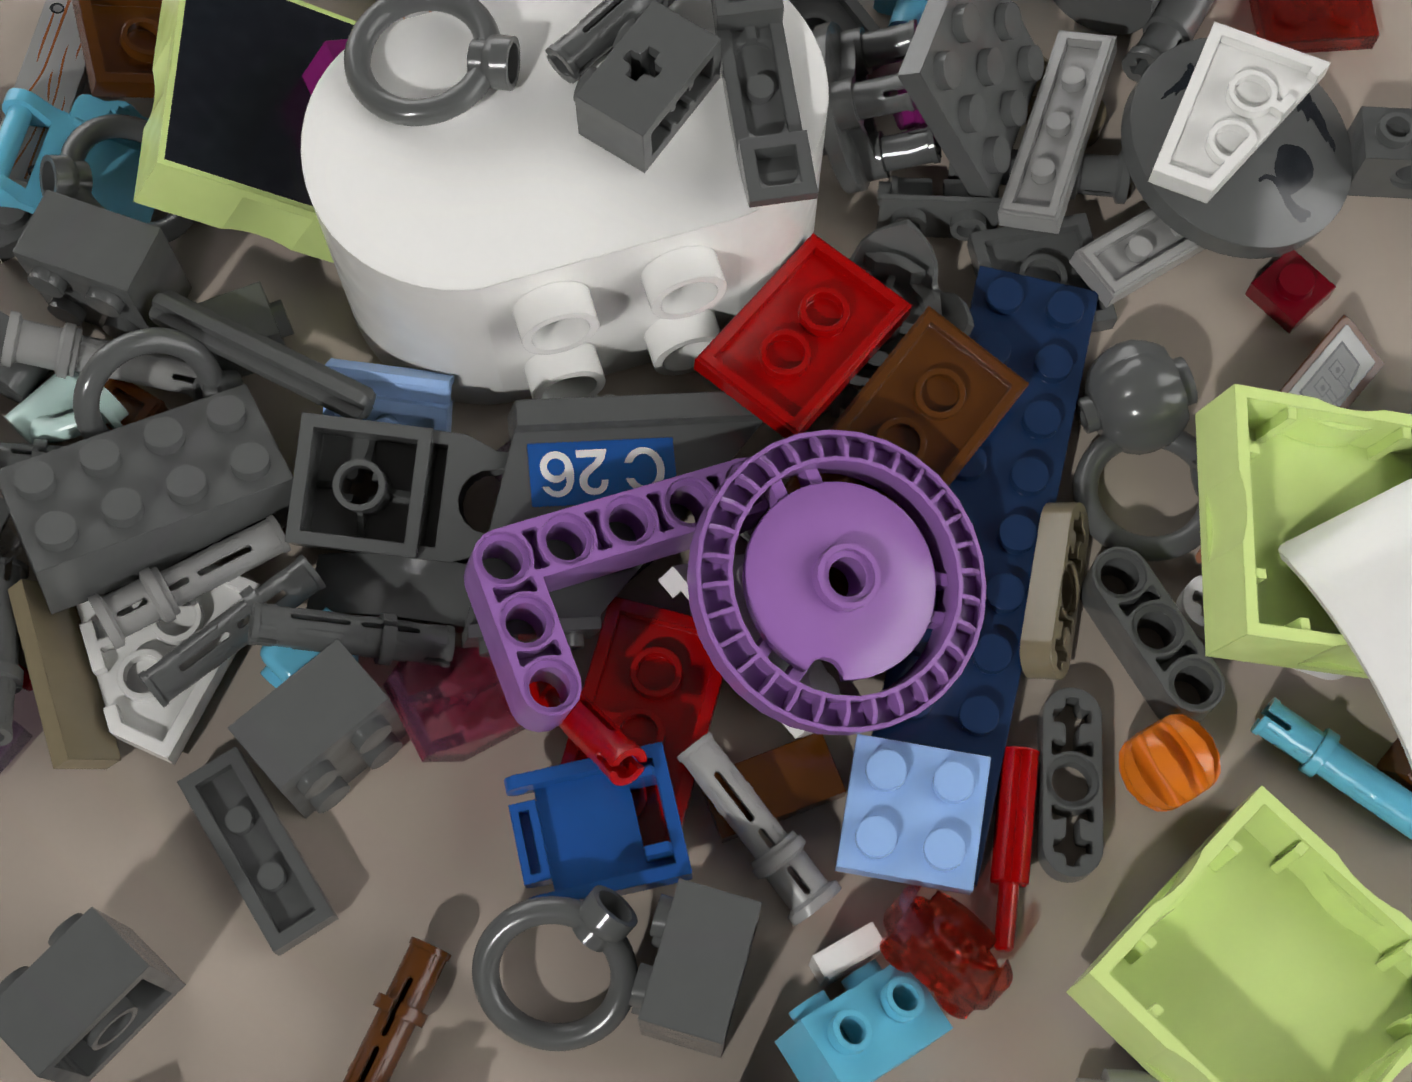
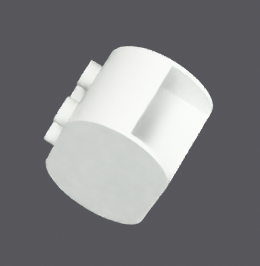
[301,0,829,405]

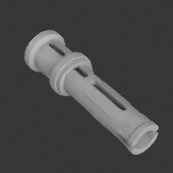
[0,310,197,397]
[87,514,291,650]
[676,732,842,926]

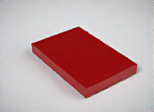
[694,233,912,438]

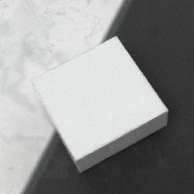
[808,922,885,987]

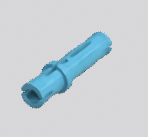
[1250,697,1412,840]

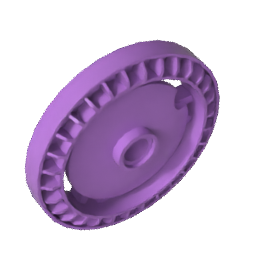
[687,429,987,735]

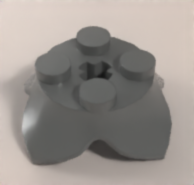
[849,219,974,387]

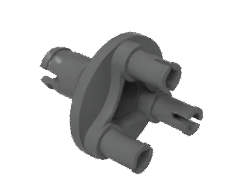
[812,19,942,194]

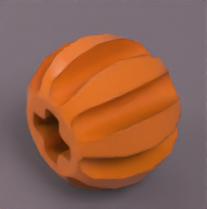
[1119,714,1221,812]

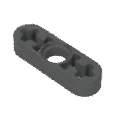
[1037,687,1103,883]

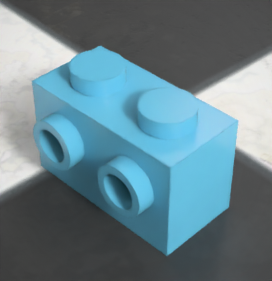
[774,955,953,1082]

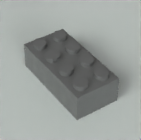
[0,384,293,615]

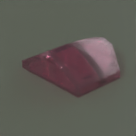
[383,647,525,762]

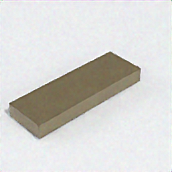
[7,579,121,769]

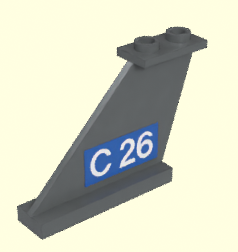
[461,391,763,657]

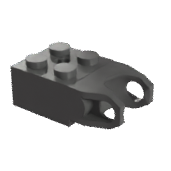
[285,412,508,563]

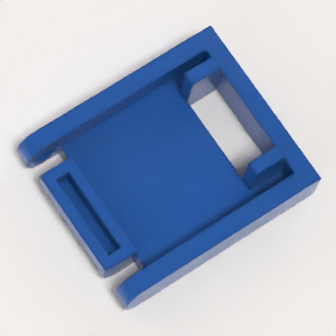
[504,742,693,901]

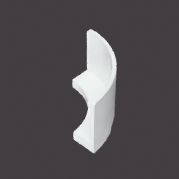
[1278,478,1412,769]

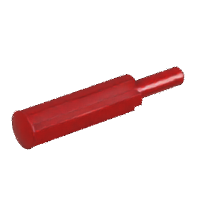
[990,746,1040,952]

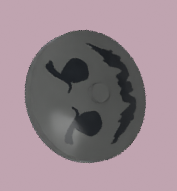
[1121,38,1353,259]

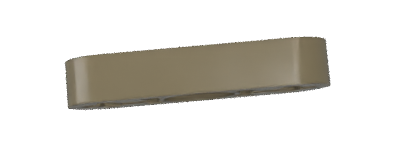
[1020,502,1089,680]

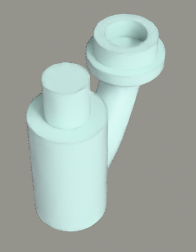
[4,371,129,444]

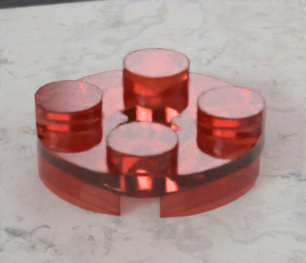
[879,885,1013,1019]

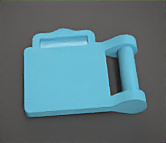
[0,88,154,223]

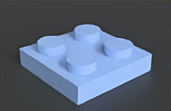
[835,734,991,895]

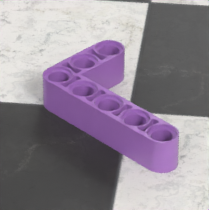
[463,457,769,732]

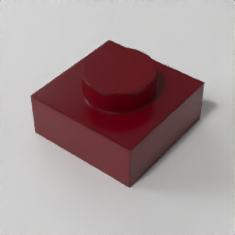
[1245,250,1336,334]

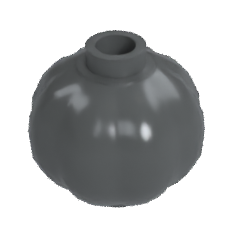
[1076,340,1198,455]

